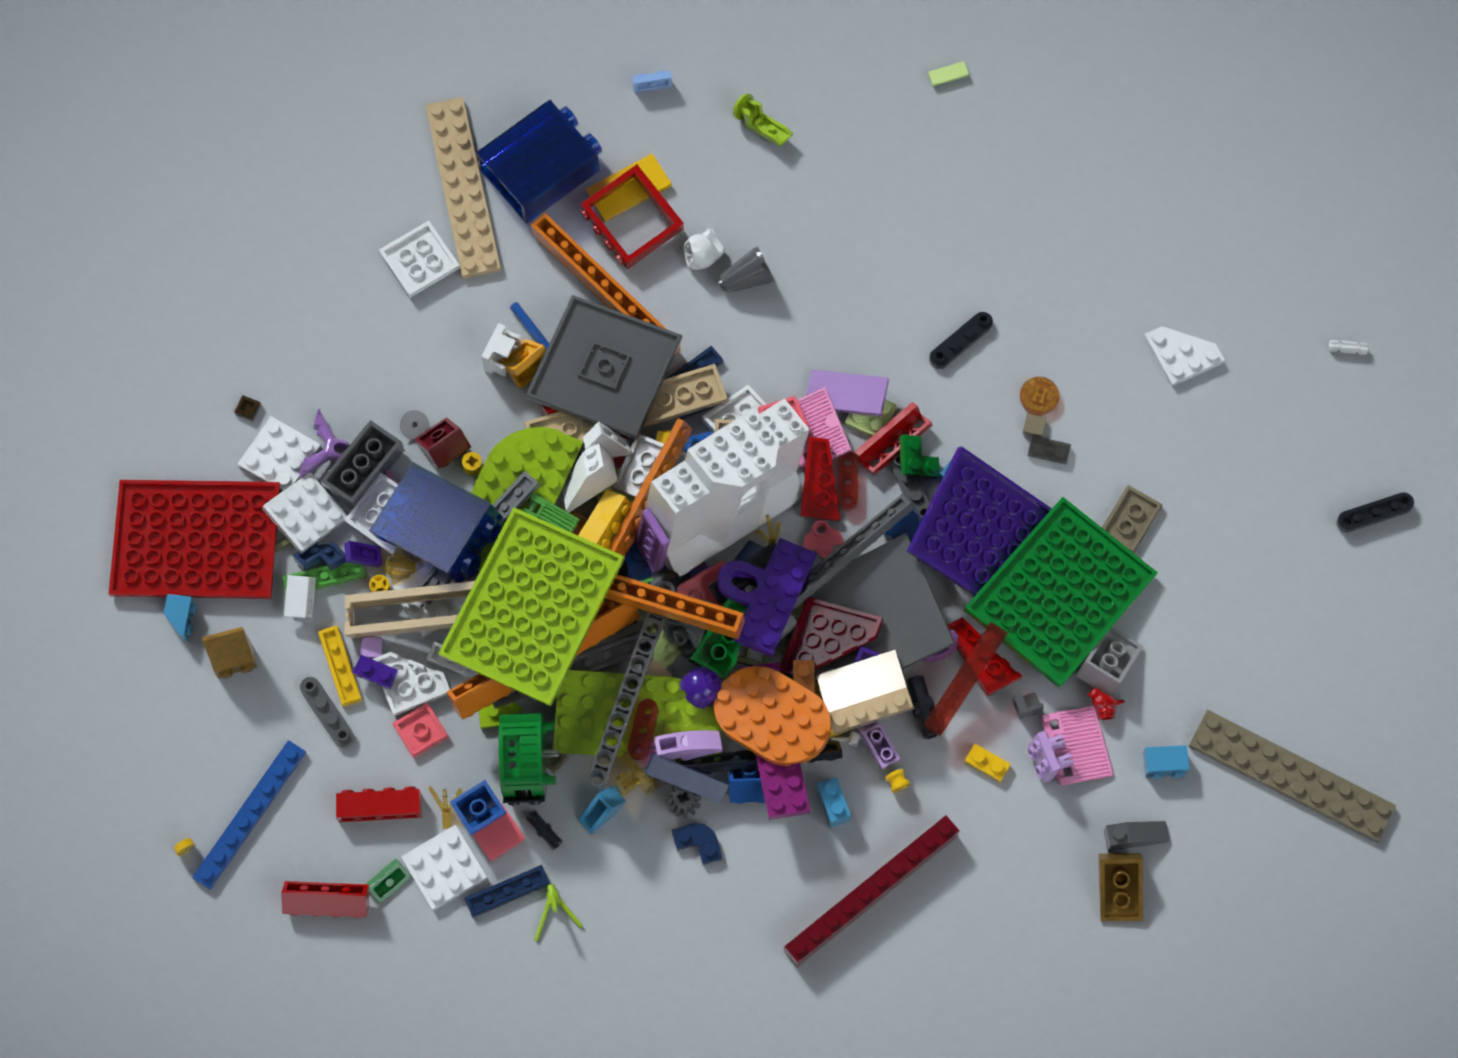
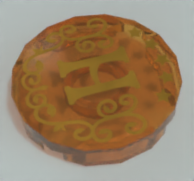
[1019,377,1059,416]

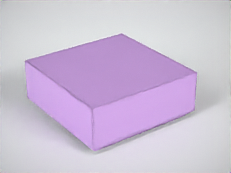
[361,637,383,659]

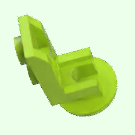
[733,93,793,147]

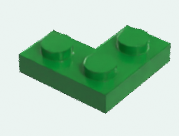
[899,434,940,479]

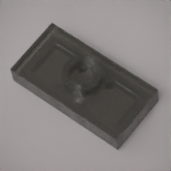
[1027,435,1071,465]

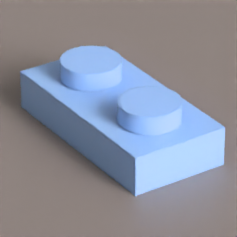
[632,71,672,92]

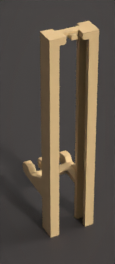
[344,581,475,639]

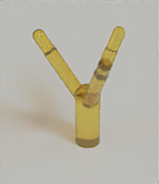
[754,514,781,545]
[428,786,462,829]

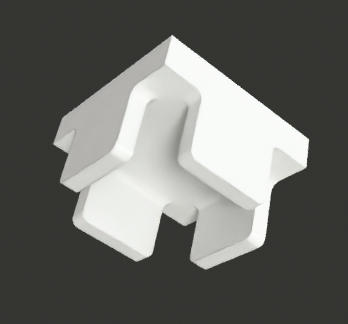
[481,323,522,377]

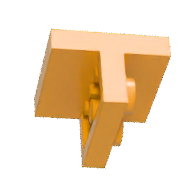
[498,339,546,388]

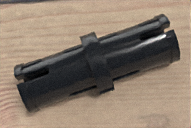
[526,810,563,850]

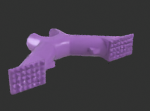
[299,408,350,479]

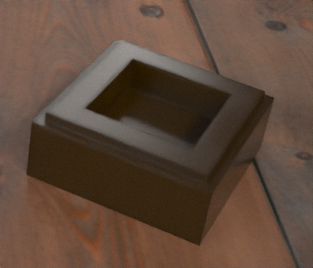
[234,395,261,421]

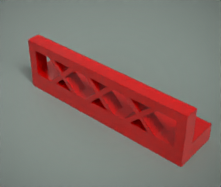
[854,402,933,476]

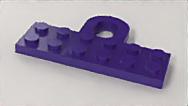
[717,538,817,657]

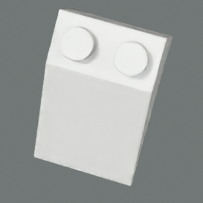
[562,442,618,513]

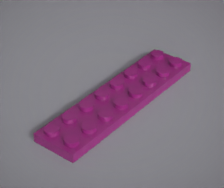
[738,662,810,820]

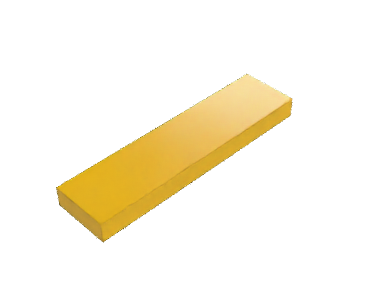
[318,625,362,707]

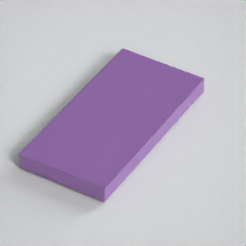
[806,370,890,417]
[635,508,670,574]

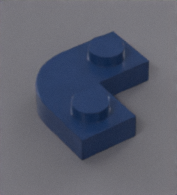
[293,542,346,571]
[671,823,723,865]

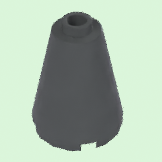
[718,246,774,293]
[663,600,714,654]

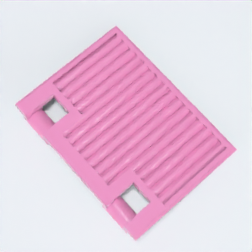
[797,387,852,473]
[1042,706,1114,786]

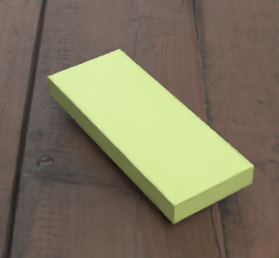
[928,61,969,86]

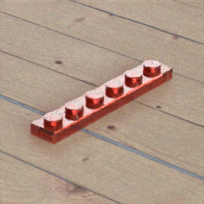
[923,622,1008,737]

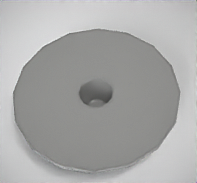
[400,410,429,440]

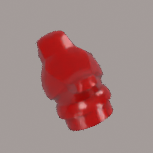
[1087,688,1125,720]

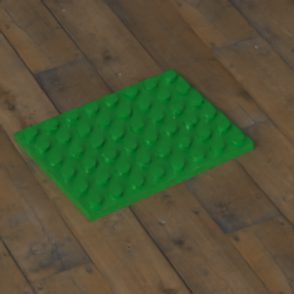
[963,497,1158,689]

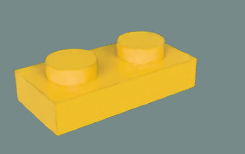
[964,743,1011,783]

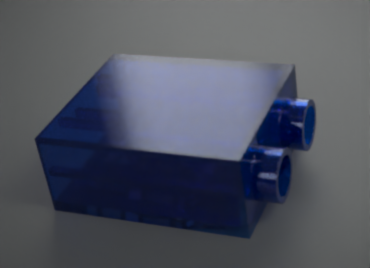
[476,99,602,224]
[369,462,503,583]

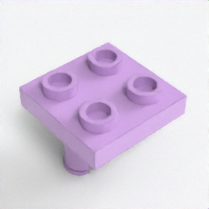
[1028,731,1074,784]

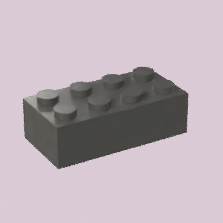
[321,420,405,509]

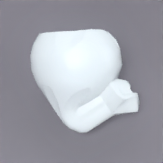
[684,228,725,270]

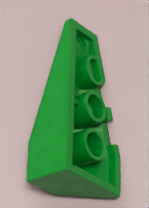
[689,599,748,680]

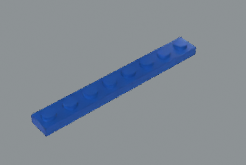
[192,740,306,890]

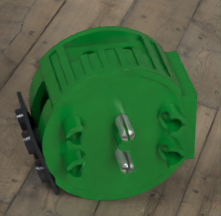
[499,713,559,806]

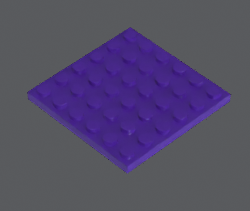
[907,446,1052,596]

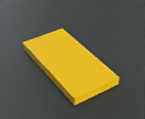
[585,153,672,222]

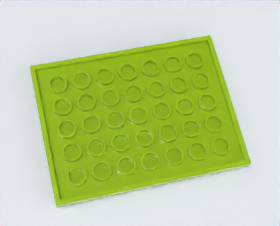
[438,507,625,707]

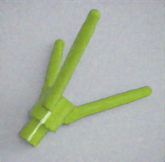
[534,884,583,941]

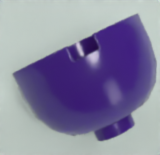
[680,667,721,709]

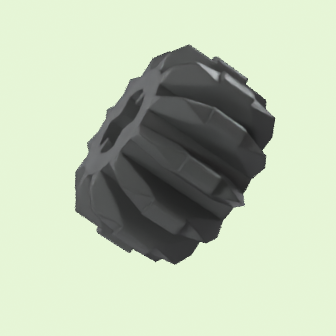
[666,785,701,818]

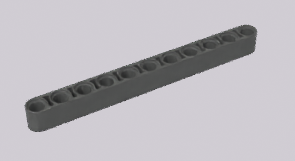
[587,582,675,793]

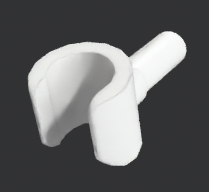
[831,732,861,747]

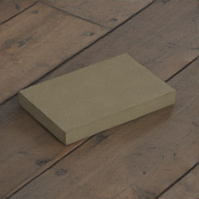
[1102,485,1163,553]

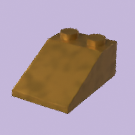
[202,627,257,679]
[1098,853,1143,921]

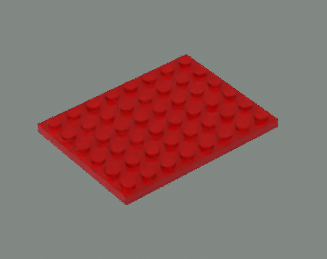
[108,480,281,599]

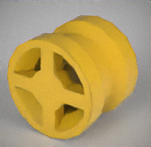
[462,452,483,476]
[369,575,391,592]
[885,769,911,793]

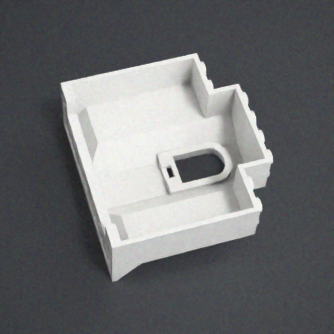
[645,398,809,577]

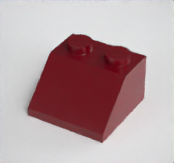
[414,417,471,469]

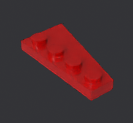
[800,437,841,522]
[948,617,1022,696]

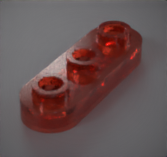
[838,451,858,510]
[628,699,659,760]

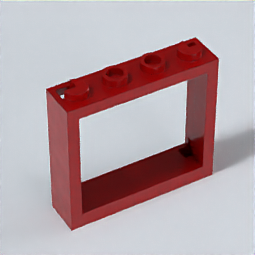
[580,164,684,269]

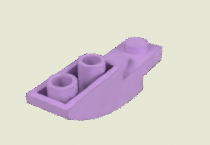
[855,721,900,769]
[636,731,723,767]

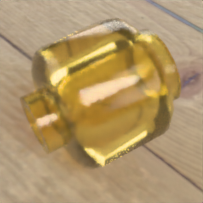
[385,553,416,580]

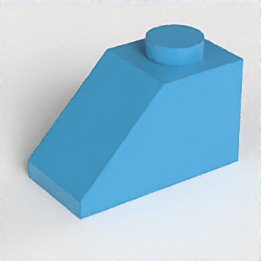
[578,786,626,834]

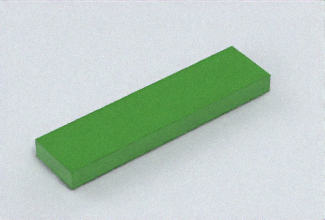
[282,562,367,590]

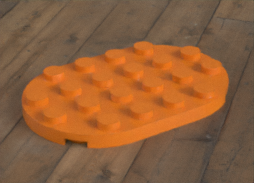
[714,666,831,766]

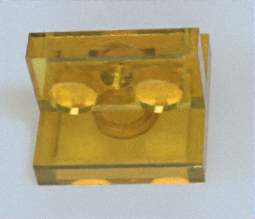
[615,752,655,798]

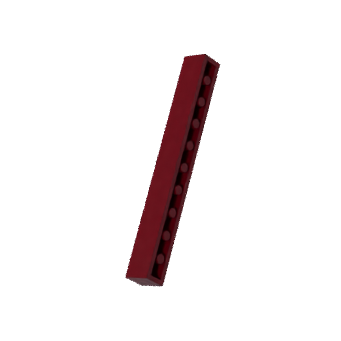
[784,815,960,967]

